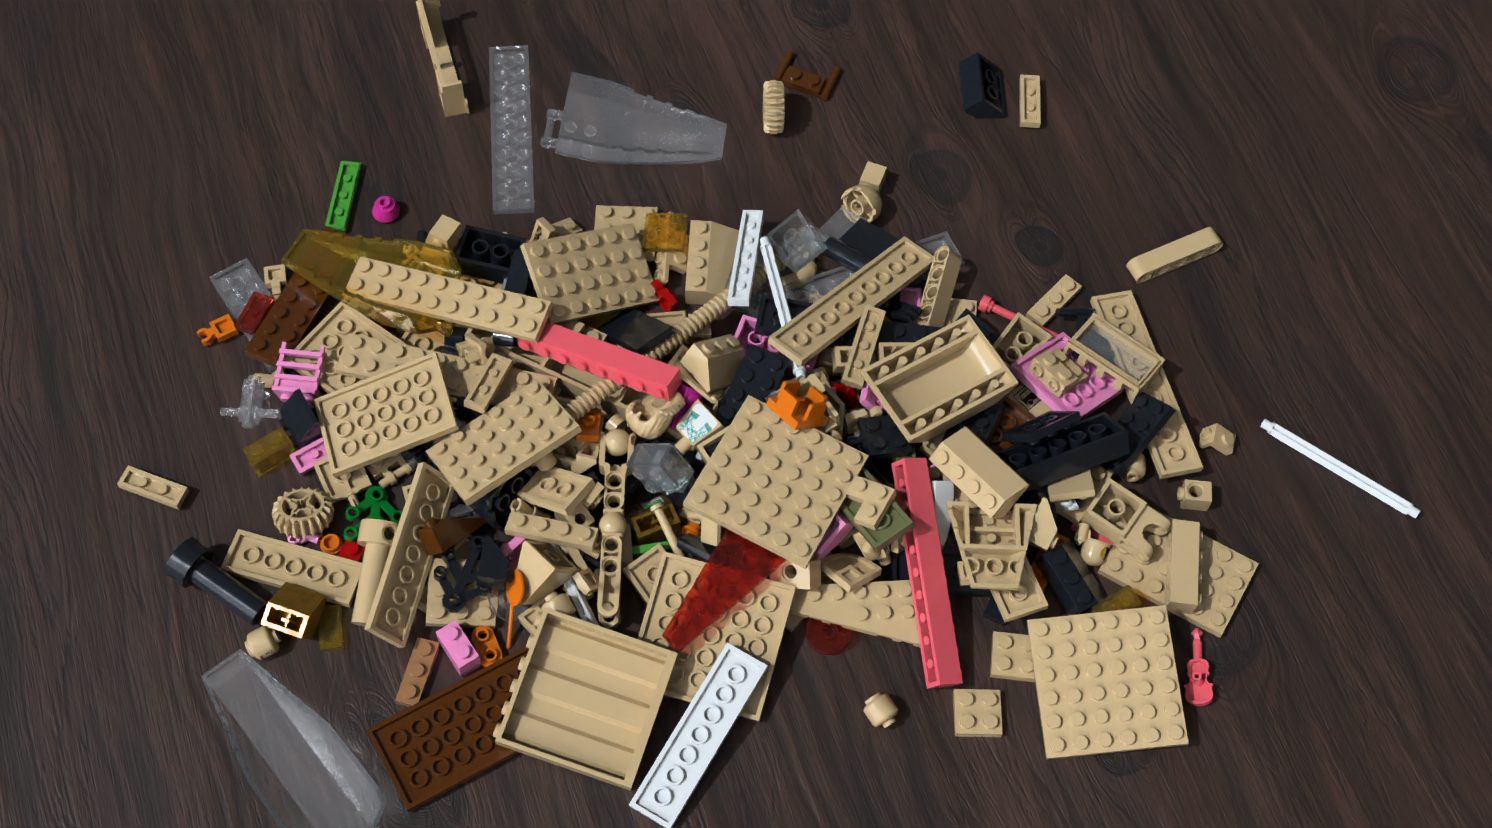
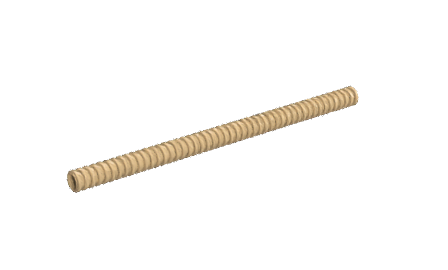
[563,254,785,421]

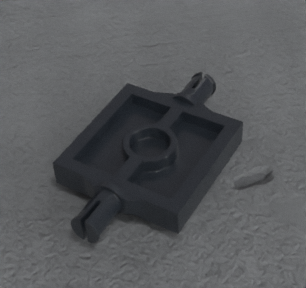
[847,415,913,460]

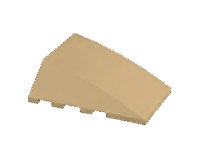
[946,501,1037,590]

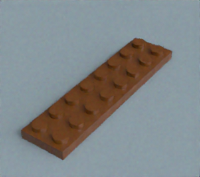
[244,226,363,370]

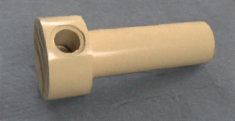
[351,519,398,627]

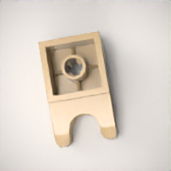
[1080,478,1171,561]

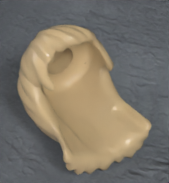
[625,392,685,439]

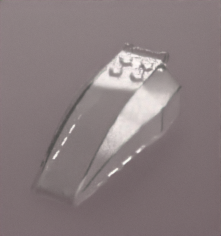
[540,72,727,165]

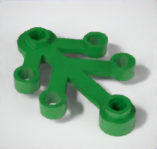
[343,486,402,562]

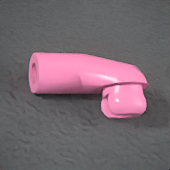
[287,532,323,545]

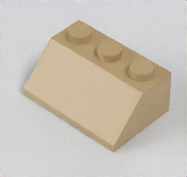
[680,334,745,393]

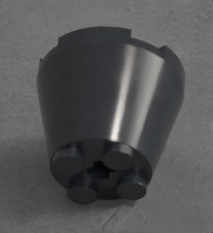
[461,468,534,532]

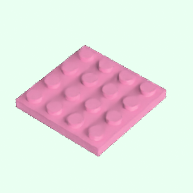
[1009,332,1126,423]

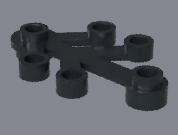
[433,536,491,613]

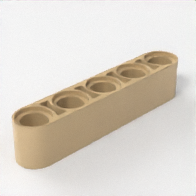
[1126,227,1223,284]
[914,246,962,328]

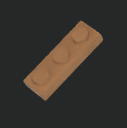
[395,637,440,707]

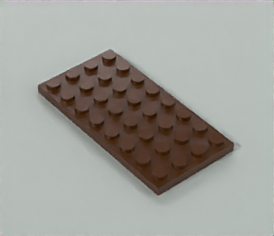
[366,646,529,813]

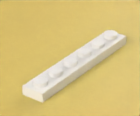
[727,210,764,306]

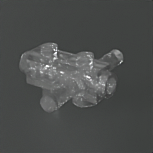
[220,375,280,429]

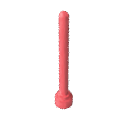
[977,294,1059,338]

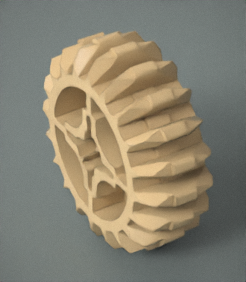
[763,80,785,134]
[272,486,334,539]

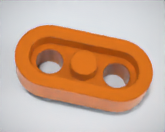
[471,626,503,668]

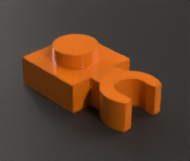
[197,314,239,346]

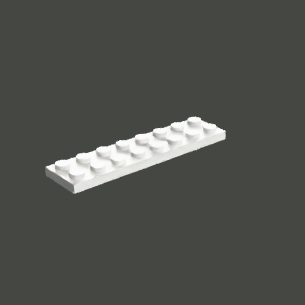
[629,642,768,828]

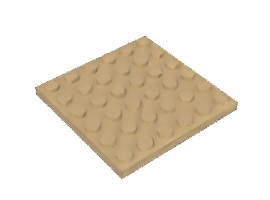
[683,395,869,569]
[638,551,796,722]
[1027,605,1189,760]

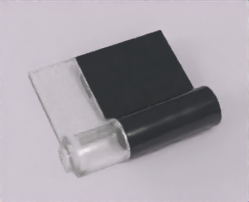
[802,207,900,273]

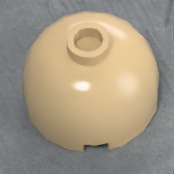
[841,184,882,224]

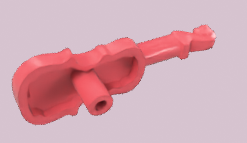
[1184,628,1214,706]

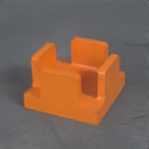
[766,380,828,430]

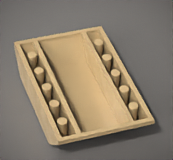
[860,314,1019,443]

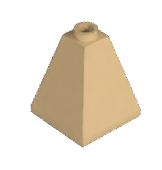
[517,540,580,607]

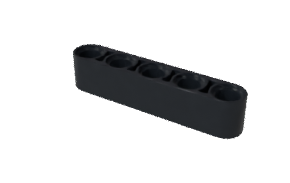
[493,249,534,347]

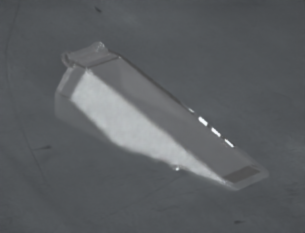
[201,649,387,828]

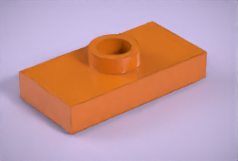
[577,409,601,442]

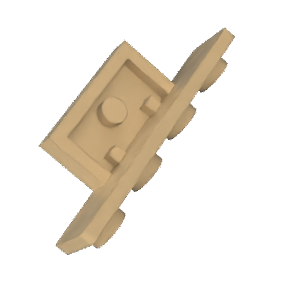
[653,211,689,286]

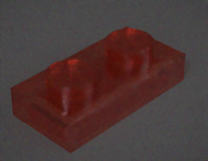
[234,291,275,336]

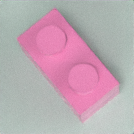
[436,620,482,678]

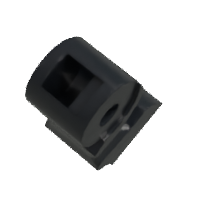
[437,325,468,356]

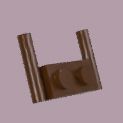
[773,50,841,101]

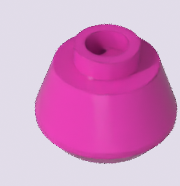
[372,196,400,223]

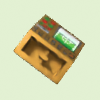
[624,494,681,545]

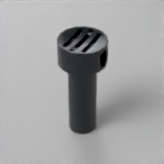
[164,537,268,626]

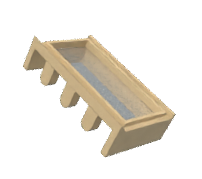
[1063,313,1165,403]

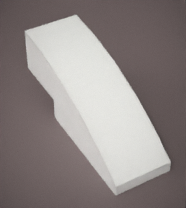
[930,481,954,549]

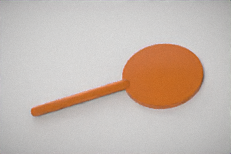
[506,569,524,649]

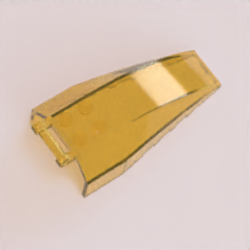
[281,229,462,337]

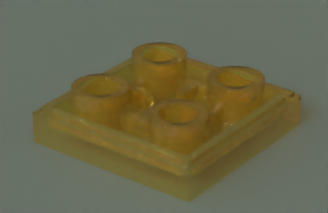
[642,213,688,252]

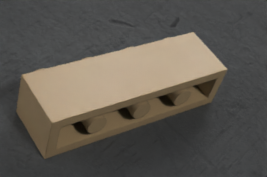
[1165,519,1203,614]

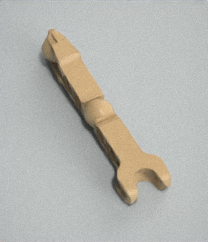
[597,428,636,629]

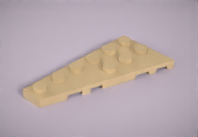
[789,580,920,647]

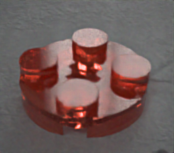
[805,618,852,655]

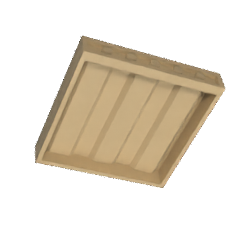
[493,607,678,791]

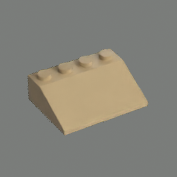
[685,220,748,307]

